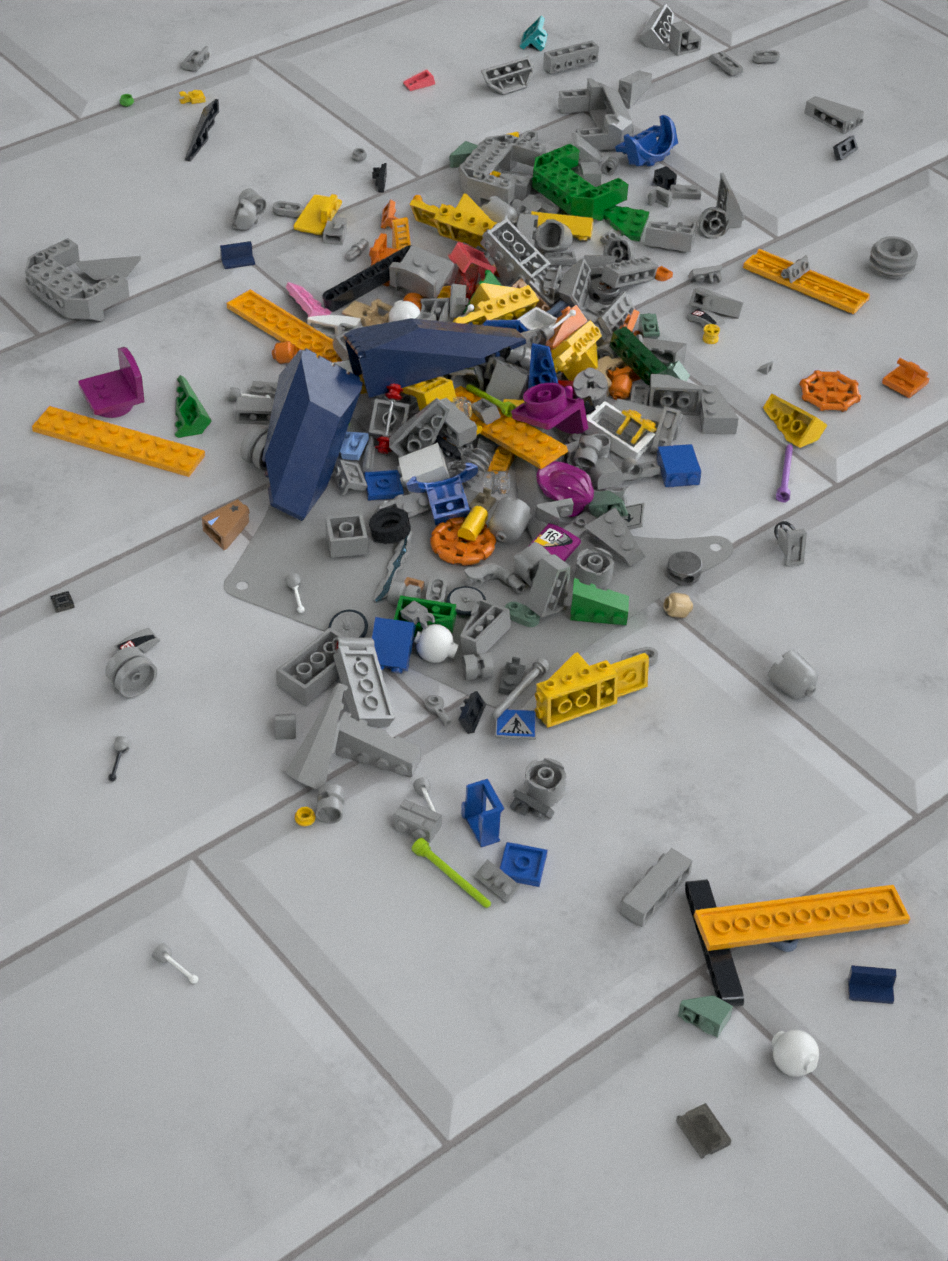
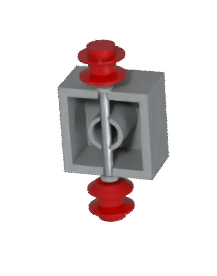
[369,384,410,454]

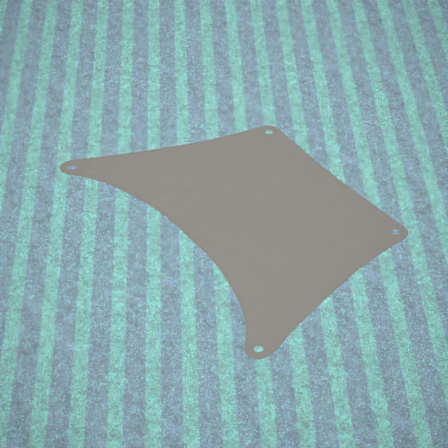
[224,416,734,709]

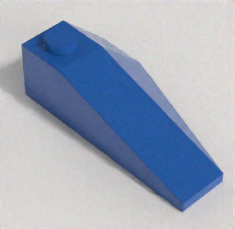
[528,343,558,389]

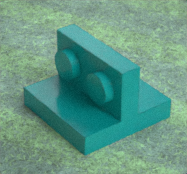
[520,15,548,51]

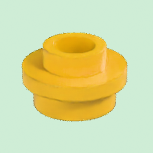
[295,806,316,826]

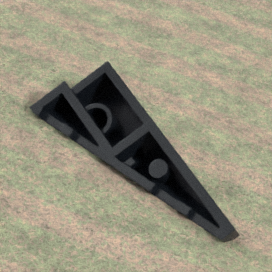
[185,99,219,162]

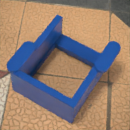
[461,779,505,848]

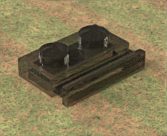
[676,1103,732,1159]

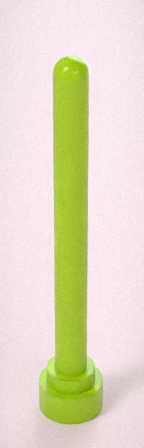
[466,384,516,417]
[411,838,491,908]

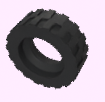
[369,507,411,544]

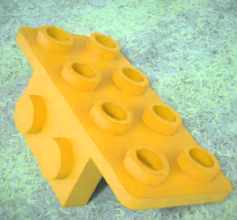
[293,194,342,235]

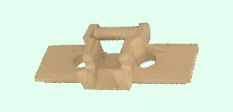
[342,298,393,327]

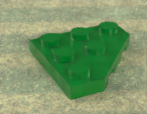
[603,205,650,242]

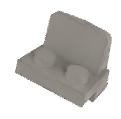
[571,133,603,170]

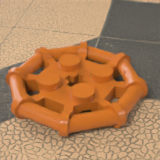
[799,370,861,412]

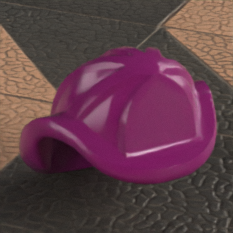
[536,461,594,517]

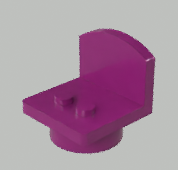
[78,347,145,418]
[511,383,589,434]

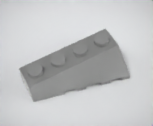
[639,4,674,51]

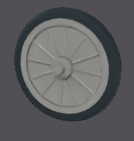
[446,586,486,616]
[328,609,368,638]

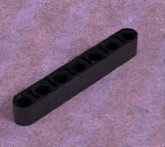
[322,245,412,312]
[685,879,744,1007]

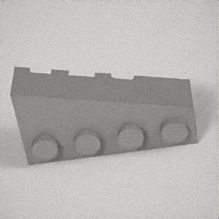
[336,711,421,777]

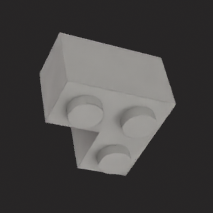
[669,21,702,56]

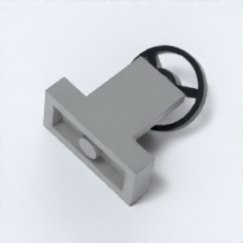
[774,521,807,566]

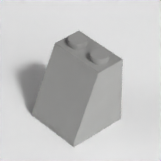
[486,362,530,402]

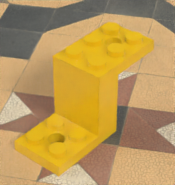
[402,377,482,446]

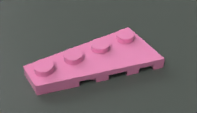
[285,282,331,317]

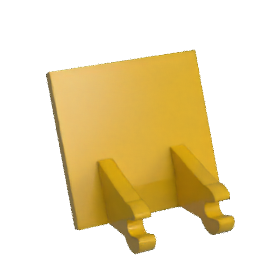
[616,409,657,444]

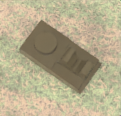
[469,487,496,512]

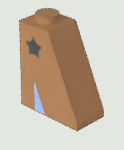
[202,499,250,550]

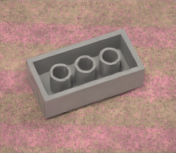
[276,628,344,705]

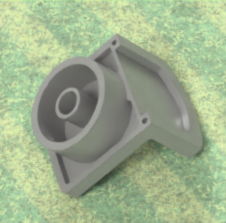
[389,246,454,299]

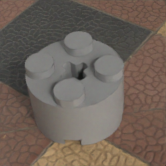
[573,368,608,407]
[514,542,551,587]
[575,547,614,589]
[524,758,566,807]

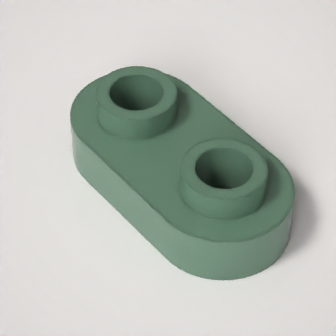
[505,602,540,627]

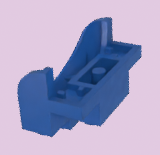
[615,115,678,167]

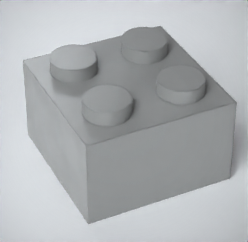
[326,513,368,558]

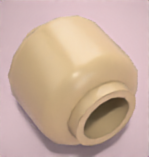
[663,593,693,618]

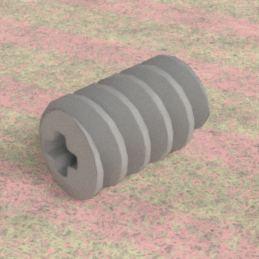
[456,448,493,488]

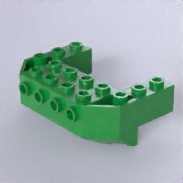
[532,144,629,221]

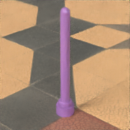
[776,444,793,502]

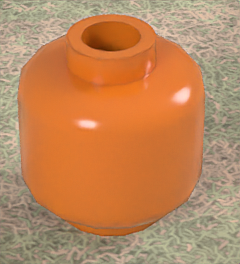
[272,341,297,364]
[609,374,632,400]

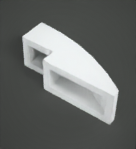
[307,315,361,338]

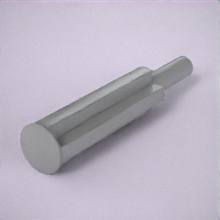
[362,436,376,474]

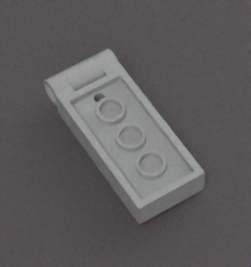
[332,637,395,727]

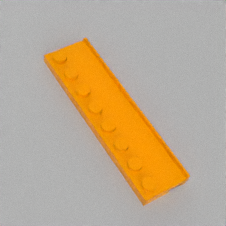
[743,249,870,314]

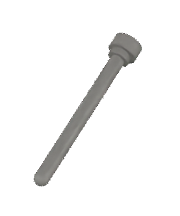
[492,658,550,718]

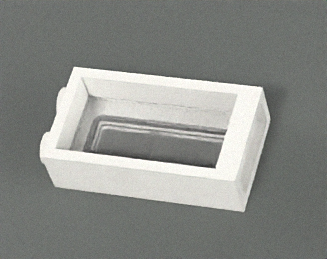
[584,401,655,461]

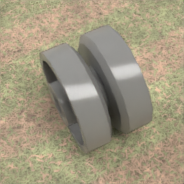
[240,425,268,471]
[105,646,157,698]

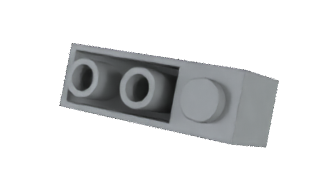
[689,287,743,318]

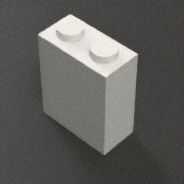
[397,443,449,492]

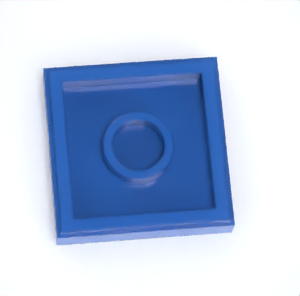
[364,470,404,501]
[500,842,548,887]

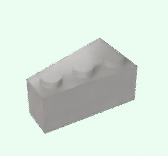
[699,385,739,434]
[584,507,645,567]

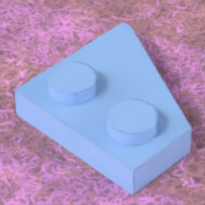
[340,432,369,460]

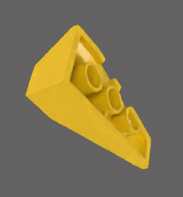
[763,393,828,448]

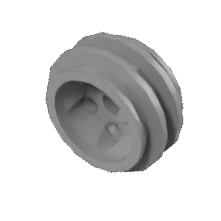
[869,236,918,278]

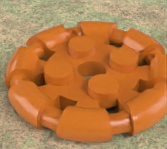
[430,517,496,566]

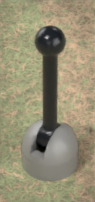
[108,736,131,782]

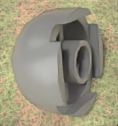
[232,198,259,231]
[698,207,730,239]
[603,237,635,263]

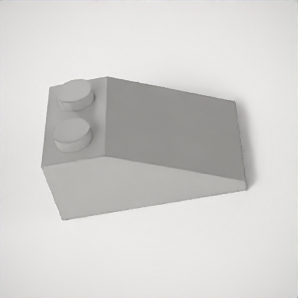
[499,170,533,201]
[716,173,744,228]
[648,374,703,416]

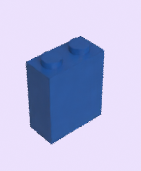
[656,444,702,487]
[372,617,416,674]

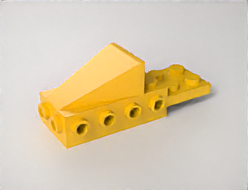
[409,193,497,251]
[453,283,539,325]
[551,320,602,381]
[535,652,649,728]

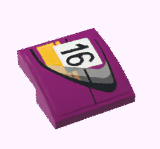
[528,523,581,562]

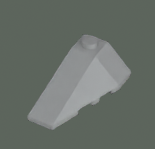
[389,398,450,457]

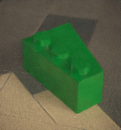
[570,578,629,625]
[394,595,457,637]

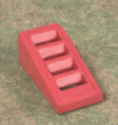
[403,69,435,91]

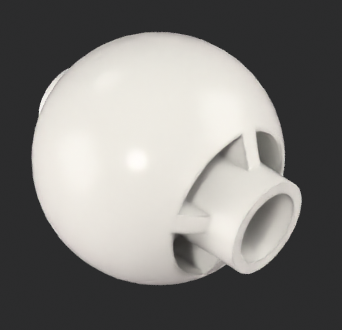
[389,300,421,322]
[414,624,458,663]
[772,1030,819,1077]

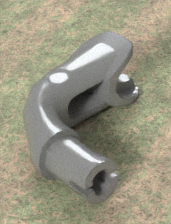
[463,563,526,594]

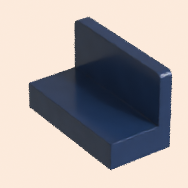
[220,241,255,269]
[848,965,897,1004]

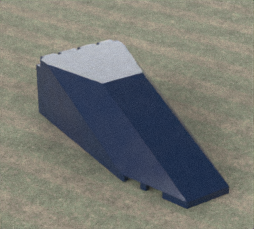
[344,318,526,398]
[262,348,363,521]

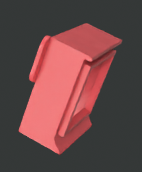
[448,241,497,280]

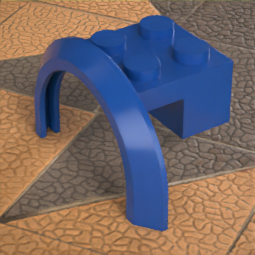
[406,462,478,525]

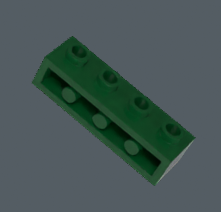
[609,326,668,385]

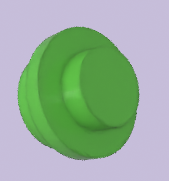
[119,94,134,107]

